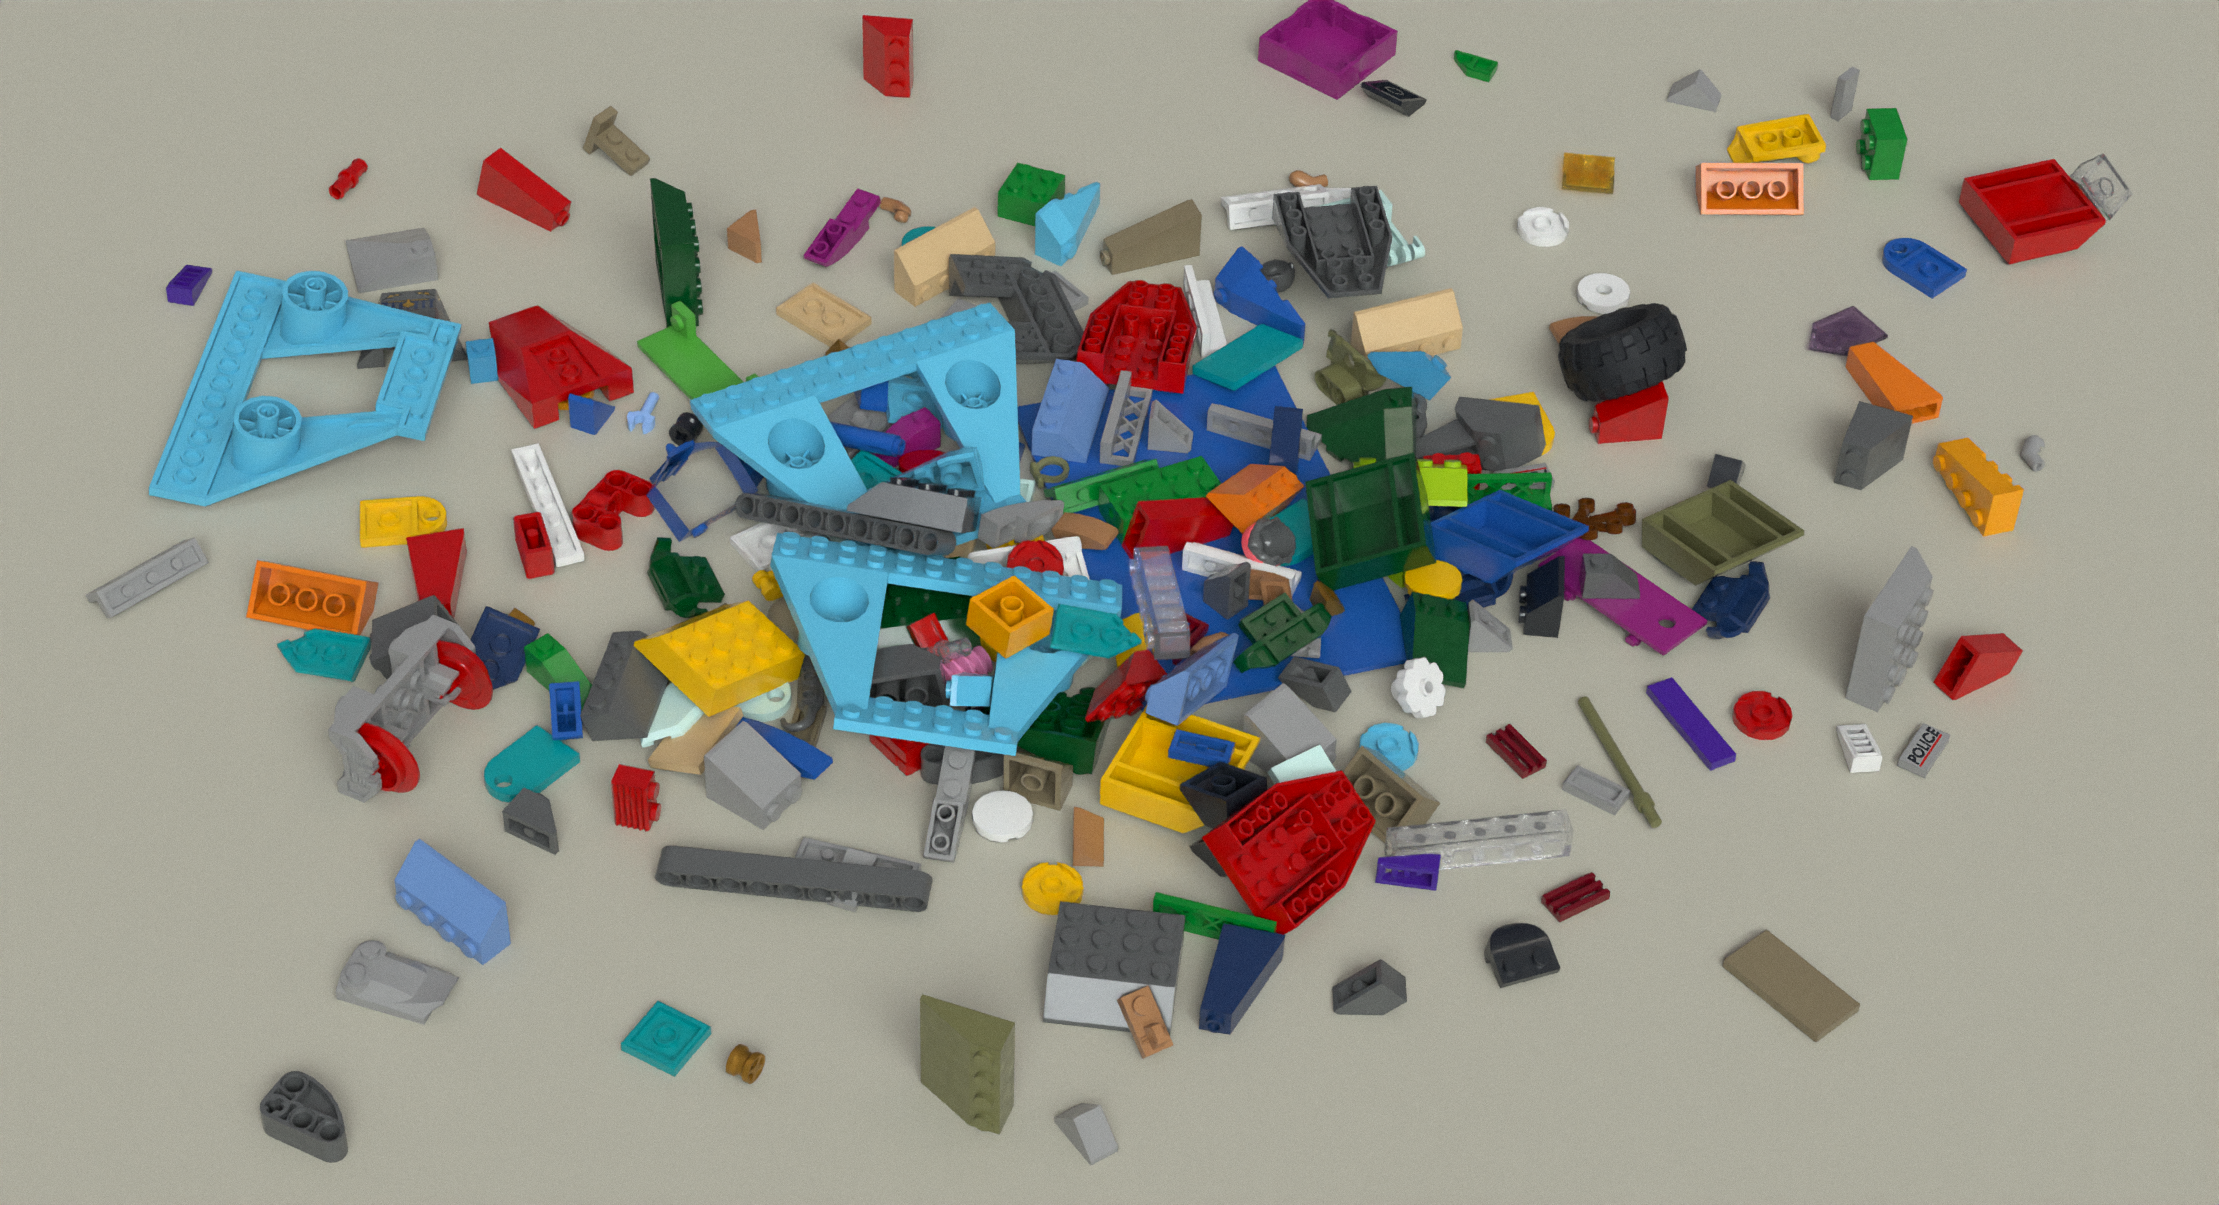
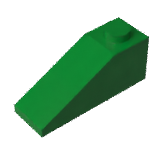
[524,633,592,710]

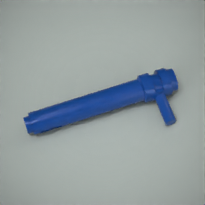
[830,421,906,457]

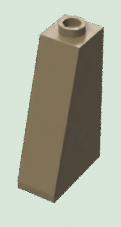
[1100,199,1202,275]

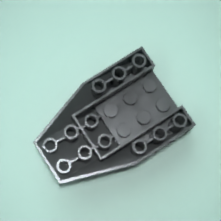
[1272,186,1392,299]

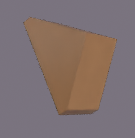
[727,209,762,263]

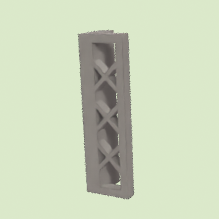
[1100,370,1153,466]
[1207,403,1322,461]
[86,537,209,618]

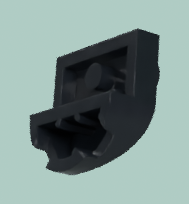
[1484,923,1561,988]

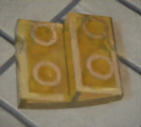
[1562,152,1615,194]

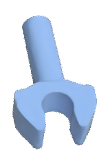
[627,392,659,434]

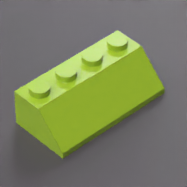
[1353,458,1467,507]

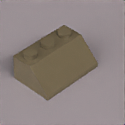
[1343,745,1440,848]

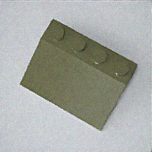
[920,994,1015,1135]

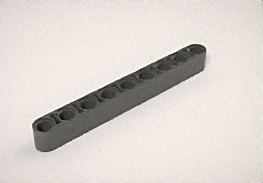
[735,493,956,555]
[655,846,933,912]

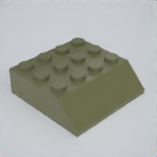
[1642,480,1805,586]

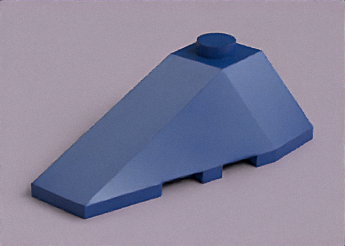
[1214,246,1306,345]

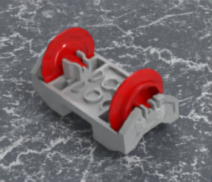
[328,615,493,803]

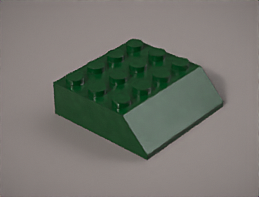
[650,178,703,328]
[1305,452,1436,591]
[877,556,981,655]

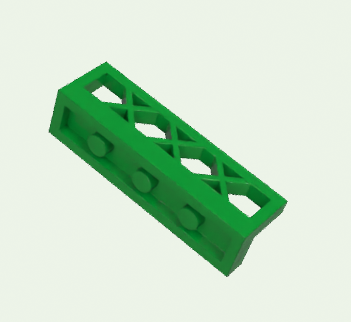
[1043,459,1159,514]
[1459,472,1553,511]
[1153,892,1277,940]

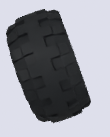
[1558,303,1687,402]

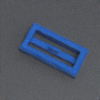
[1168,729,1235,767]

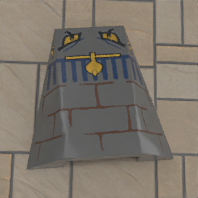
[357,289,467,369]

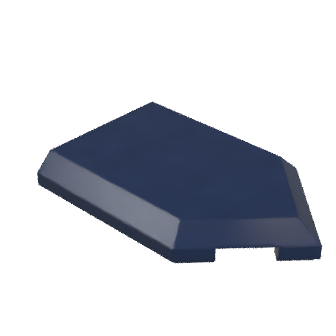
[470,606,540,690]

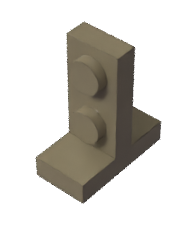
[583,106,650,176]

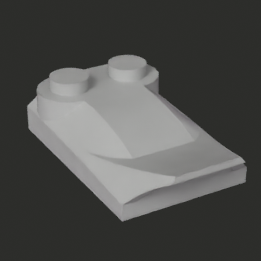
[336,940,459,1025]

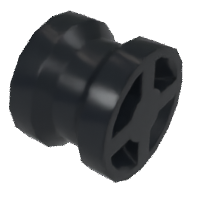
[669,412,703,446]

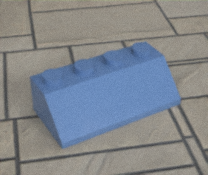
[1032,359,1109,463]
[1145,633,1239,726]
[394,839,511,965]

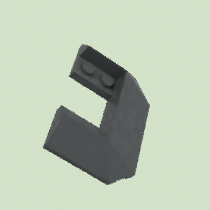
[949,254,1084,364]

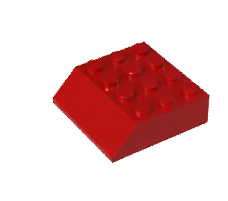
[1959,159,2106,264]

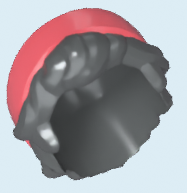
[1241,516,1296,567]

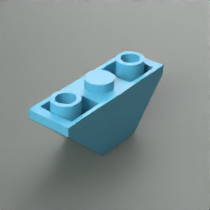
[946,672,994,707]

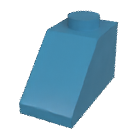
[465,338,498,384]

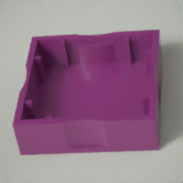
[1258,0,1398,100]

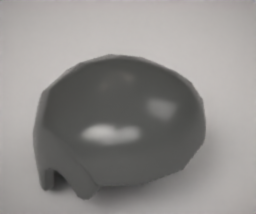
[1261,259,1295,293]

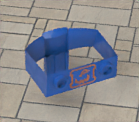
[646,440,758,542]

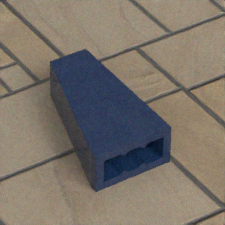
[1199,923,1285,1035]

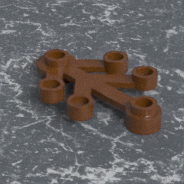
[1553,498,1636,540]

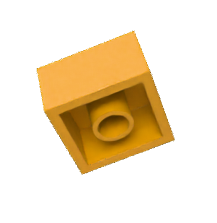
[966,575,1054,659]

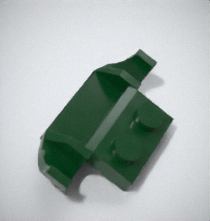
[647,537,725,618]
[1233,593,1332,673]

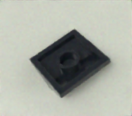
[1360,80,1427,117]

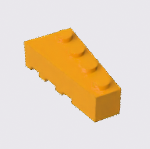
[1933,438,2024,537]

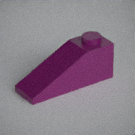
[870,407,941,467]

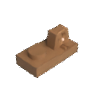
[1117,986,1174,1059]

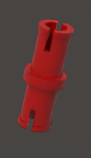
[329,158,368,200]

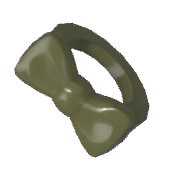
[1030,456,1070,489]

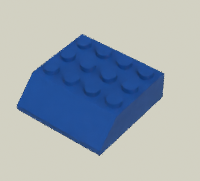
[1431,490,1589,584]

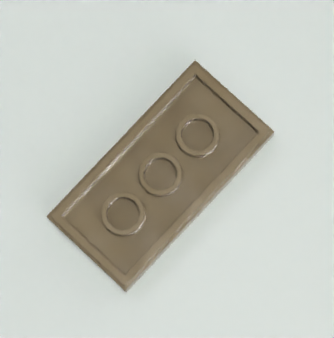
[1722,929,1860,1042]

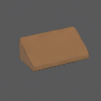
[1073,807,1104,867]

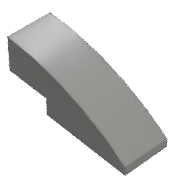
[978,500,1064,548]

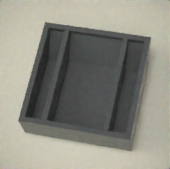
[1043,901,1185,1035]

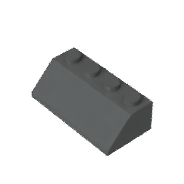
[580,631,669,741]

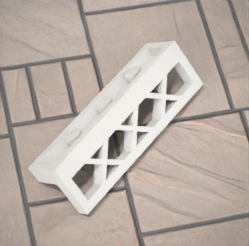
[1221,184,1329,230]
[1183,265,1227,359]
[1182,542,1302,596]

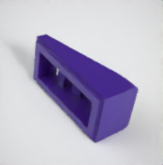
[166,265,212,306]
[1375,854,1441,891]

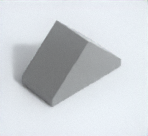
[1667,69,1721,112]
[1148,400,1193,453]
[1468,600,1513,652]
[1054,1103,1118,1166]

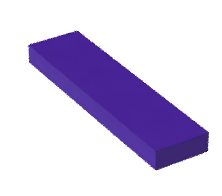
[1646,677,1737,771]

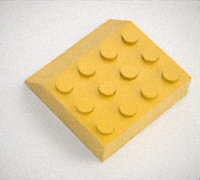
[634,600,805,717]
[1100,705,1260,833]

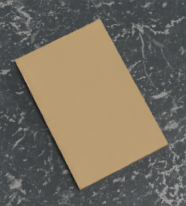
[776,283,872,347]
[648,707,744,775]

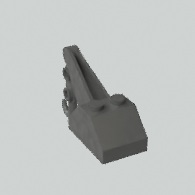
[1413,393,1546,471]
[780,644,952,732]

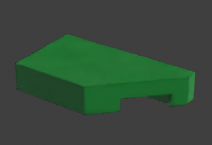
[1454,50,1498,82]

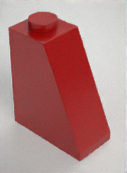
[1589,381,1669,444]
[1933,633,2023,700]

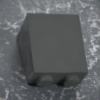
[1834,401,1913,490]
[369,595,462,679]

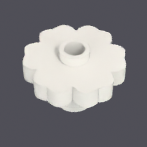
[1391,657,1446,718]

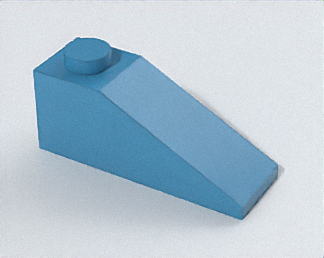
[1367,351,1451,401]

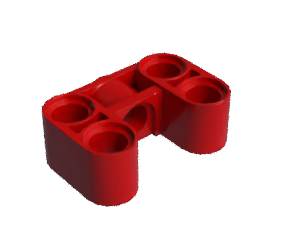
[572,470,655,551]

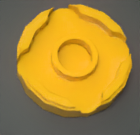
[1404,560,1462,600]
[1022,862,1084,915]

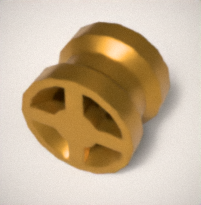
[726,1044,765,1084]

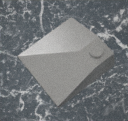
[345,227,438,293]

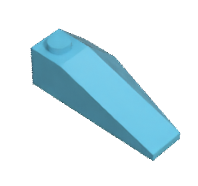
[1035,182,1100,266]
[868,446,985,491]

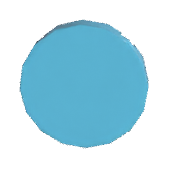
[1359,723,1419,771]

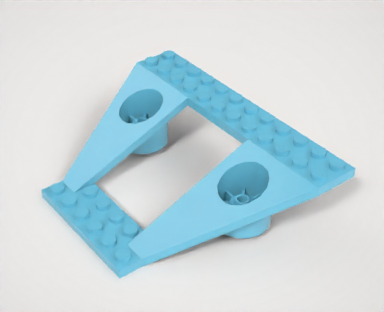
[149,271,462,506]
[690,302,1026,555]
[770,532,1122,756]

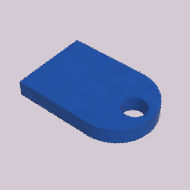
[1882,238,1967,299]

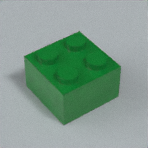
[1856,108,1908,180]
[998,162,1065,226]

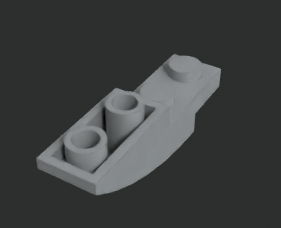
[923,746,976,862]

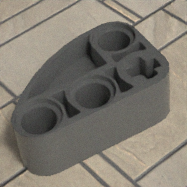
[920,743,1004,785]
[260,1071,348,1163]

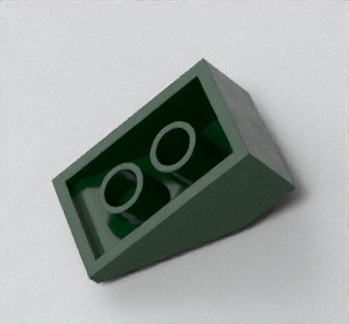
[1400,592,1470,688]

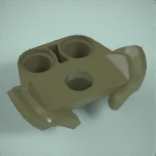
[1315,329,1386,405]

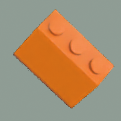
[1206,464,1304,534]

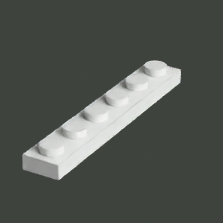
[511,443,584,567]

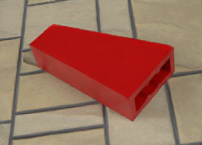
[477,147,571,232]
[1122,497,1233,564]
[406,528,467,619]

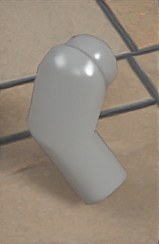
[2021,435,2045,472]

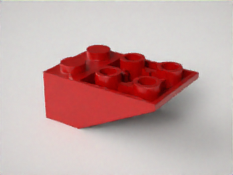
[1085,649,1167,722]

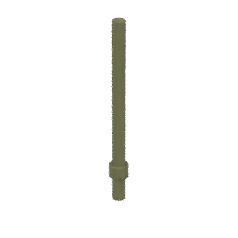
[1578,696,1662,828]

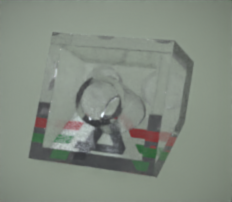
[2070,153,2132,222]

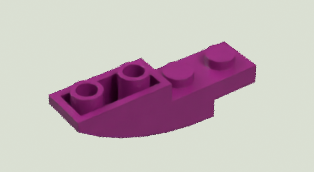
[803,188,881,267]

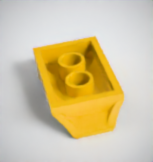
[1727,114,1826,163]

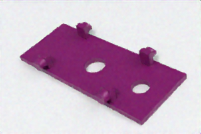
[1538,538,1708,656]

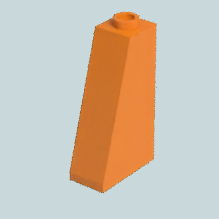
[1845,342,1943,424]

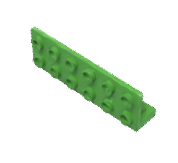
[637,301,759,400]

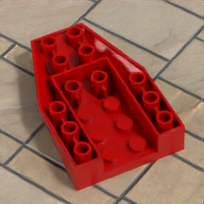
[1077,280,1197,394]
[489,305,634,429]
[1202,770,1376,935]

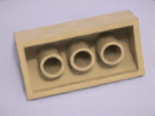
[894,207,995,307]
[1351,288,1463,366]

